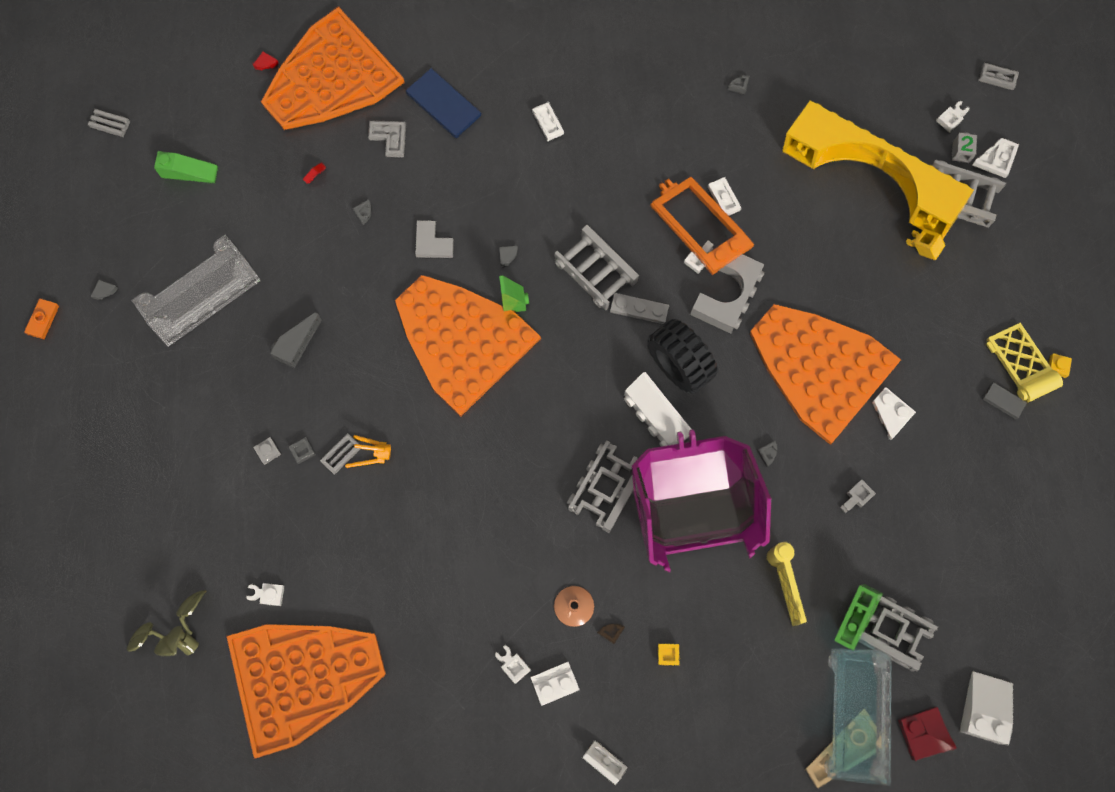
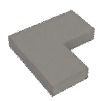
[369,121,406,157]
[416,221,454,258]

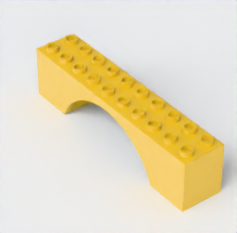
[782,101,974,239]

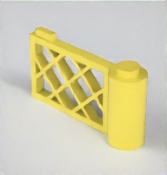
[986,323,1063,403]
[767,542,807,626]

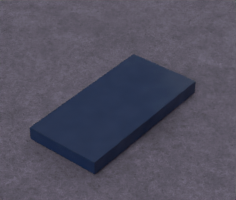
[406,68,481,138]

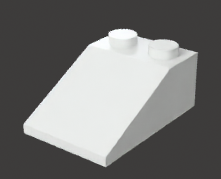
[959,671,1013,745]

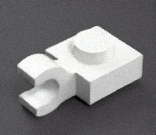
[684,241,714,274]

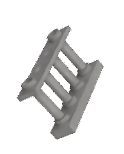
[932,160,1006,228]
[555,225,639,310]

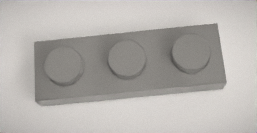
[610,293,669,324]

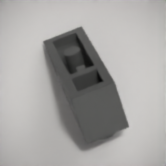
[270,313,322,368]

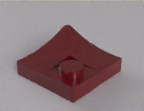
[898,707,957,761]

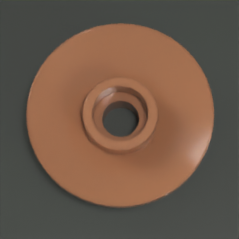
[554,586,594,627]

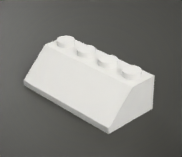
[624,372,692,447]

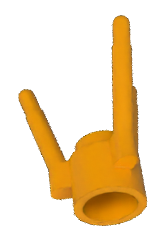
[345,435,391,468]

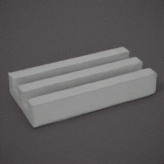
[979,63,1019,90]
[88,109,130,137]
[320,433,361,475]

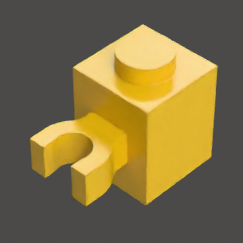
[906,229,945,260]

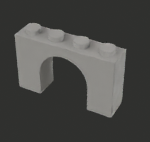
[690,254,765,334]

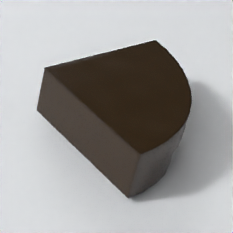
[597,624,625,644]

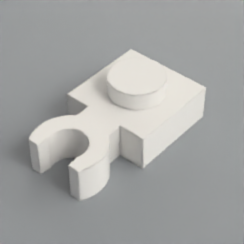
[937,101,969,133]
[246,583,284,606]
[495,646,530,684]

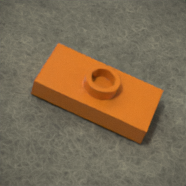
[24,298,59,340]

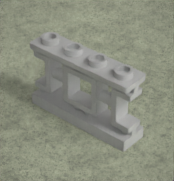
[567,441,637,533]
[859,596,938,672]

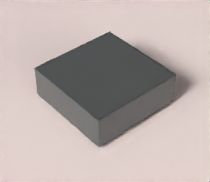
[289,437,315,464]

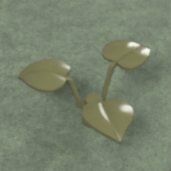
[126,590,207,656]

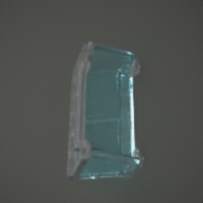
[825,649,891,785]

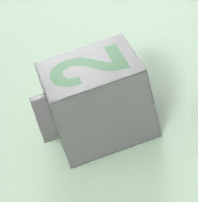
[952,132,977,163]

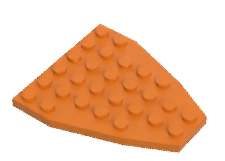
[261,7,405,130]
[395,275,541,417]
[750,304,901,445]
[227,625,386,759]

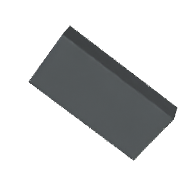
[983,382,1027,419]

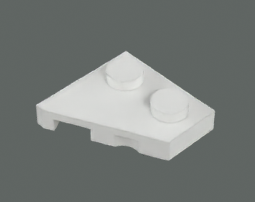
[973,138,1019,178]

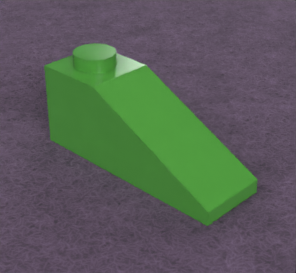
[154,151,218,183]
[499,276,529,312]
[834,584,883,650]

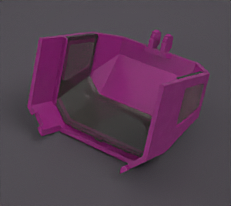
[632,429,771,572]

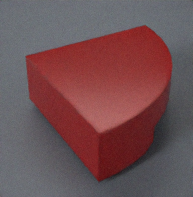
[253,52,279,70]
[303,162,326,184]

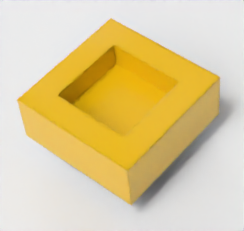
[1049,353,1072,378]
[658,644,679,665]

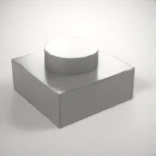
[253,437,282,465]

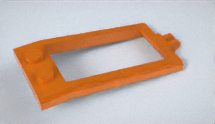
[650,177,754,275]

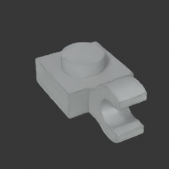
[840,480,876,513]

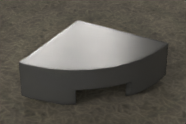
[728,75,749,94]
[353,199,372,225]
[499,246,518,267]
[91,280,118,300]
[757,441,777,467]

